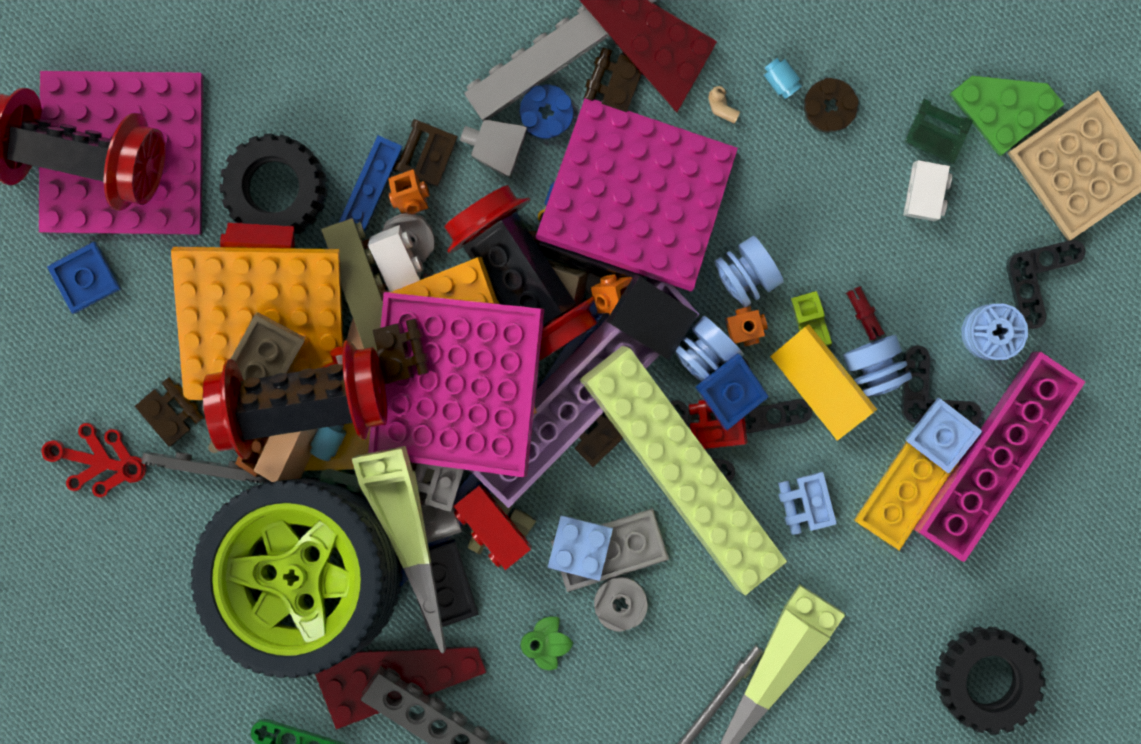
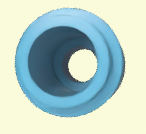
[763,58,802,99]
[310,425,347,461]

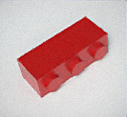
[454,483,532,570]

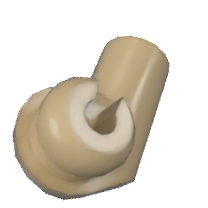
[708,86,740,124]

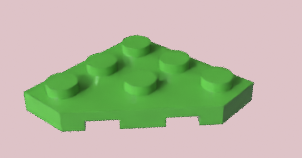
[949,76,1064,156]

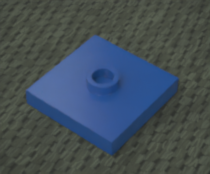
[47,241,121,314]
[695,353,769,430]

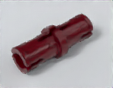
[846,285,885,341]

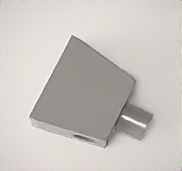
[460,120,527,178]

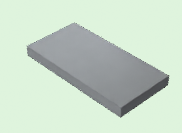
[551,508,669,592]

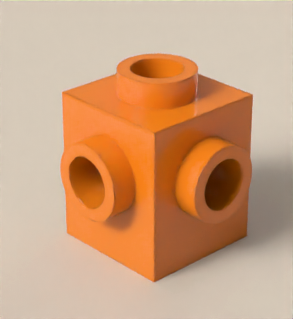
[388,169,430,214]
[591,274,633,314]
[725,306,768,347]

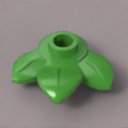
[520,616,573,670]

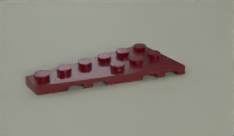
[578,0,717,112]
[315,646,487,730]

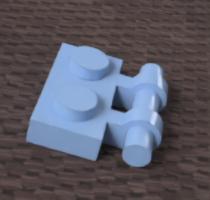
[778,472,837,535]

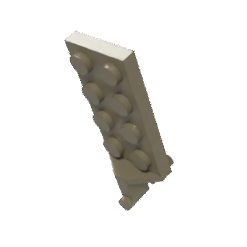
[203,311,306,453]

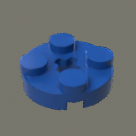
[520,85,573,139]

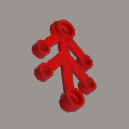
[41,423,147,497]

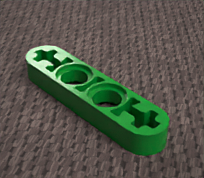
[251,719,346,744]

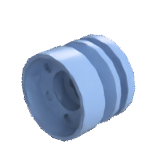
[714,235,784,308]
[961,303,1028,360]
[675,316,744,381]
[843,334,913,396]

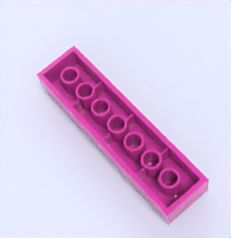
[914,352,1085,562]

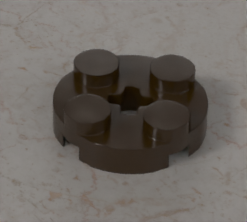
[803,78,858,133]

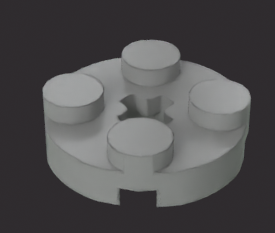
[382,213,434,263]
[594,577,648,632]

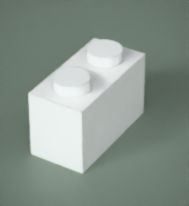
[903,160,952,221]
[368,225,424,292]

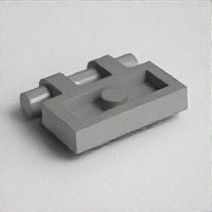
[415,463,464,512]

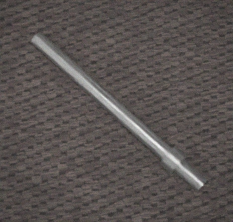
[678,645,763,744]

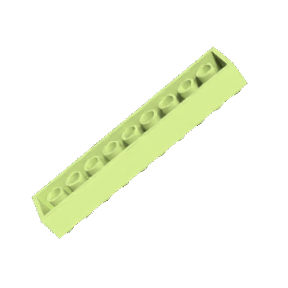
[580,346,787,596]

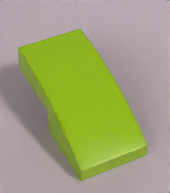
[791,291,832,347]

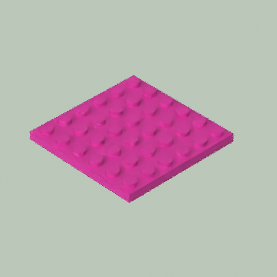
[39,71,203,235]
[535,98,738,292]
[368,292,544,477]

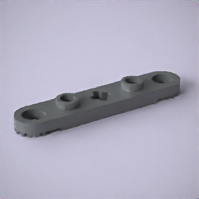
[142,452,271,484]

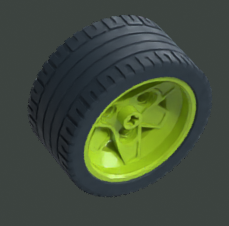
[191,478,402,678]

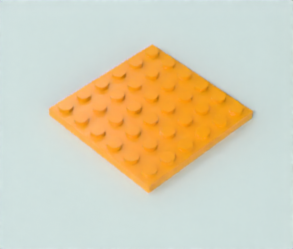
[171,247,344,400]

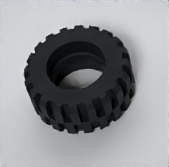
[219,133,328,234]
[935,626,1045,735]

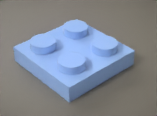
[905,398,982,474]
[548,515,613,581]

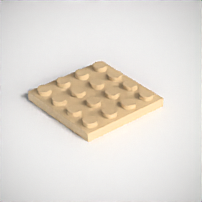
[1008,90,1141,241]

